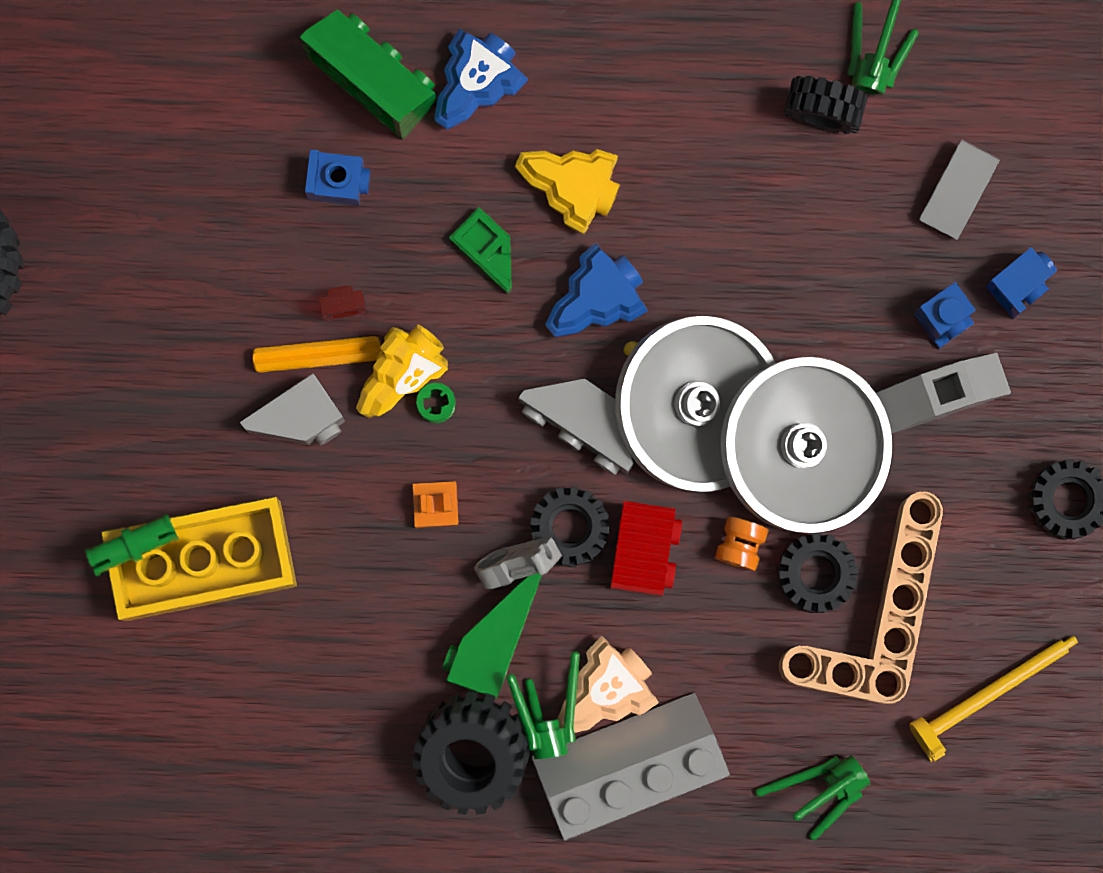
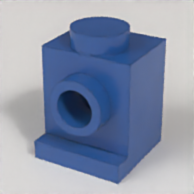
[305,150,371,206]
[985,247,1057,319]
[913,282,976,349]

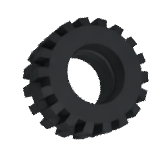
[413,691,530,815]

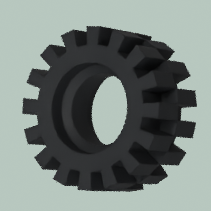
[784,76,868,134]
[1028,459,1103,540]
[531,486,610,567]
[777,533,859,613]

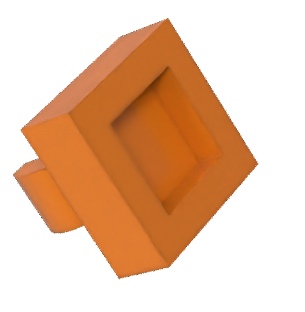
[413,481,459,529]

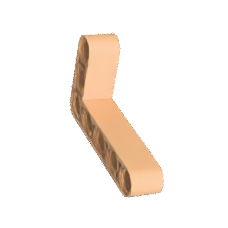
[779,492,943,704]

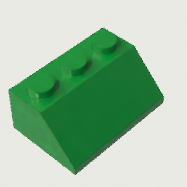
[300,9,436,140]

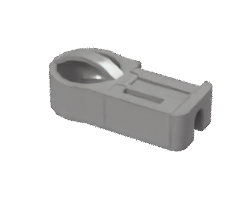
[474,536,562,589]

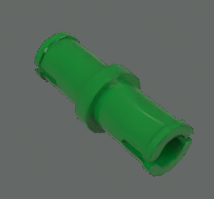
[85,513,179,576]

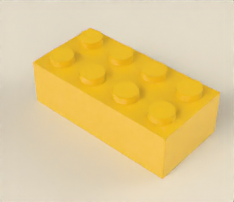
[102,497,297,622]

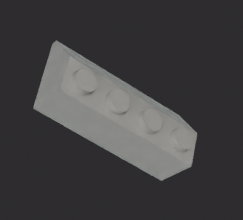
[532,693,730,840]

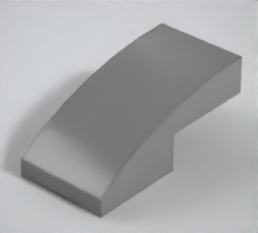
[919,139,1000,240]

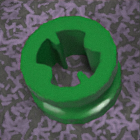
[416,382,456,424]

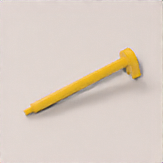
[909,636,1078,762]

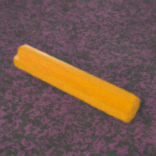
[253,336,381,373]

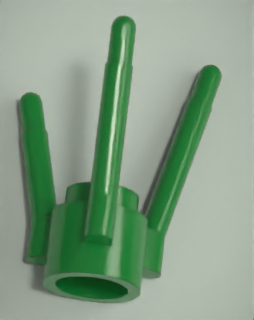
[847,0,919,96]
[507,651,579,759]
[755,755,870,841]

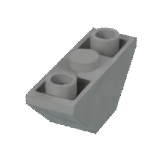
[876,353,1011,434]
[519,379,633,475]

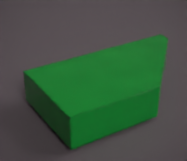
[449,207,512,294]

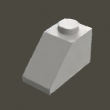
[240,373,345,446]

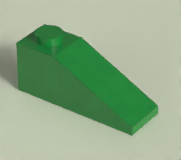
[442,573,542,699]

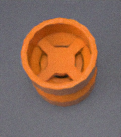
[714,516,769,572]

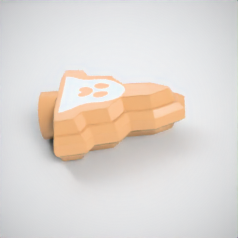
[557,636,659,733]

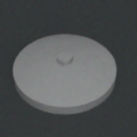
[615,316,775,492]
[721,357,892,533]

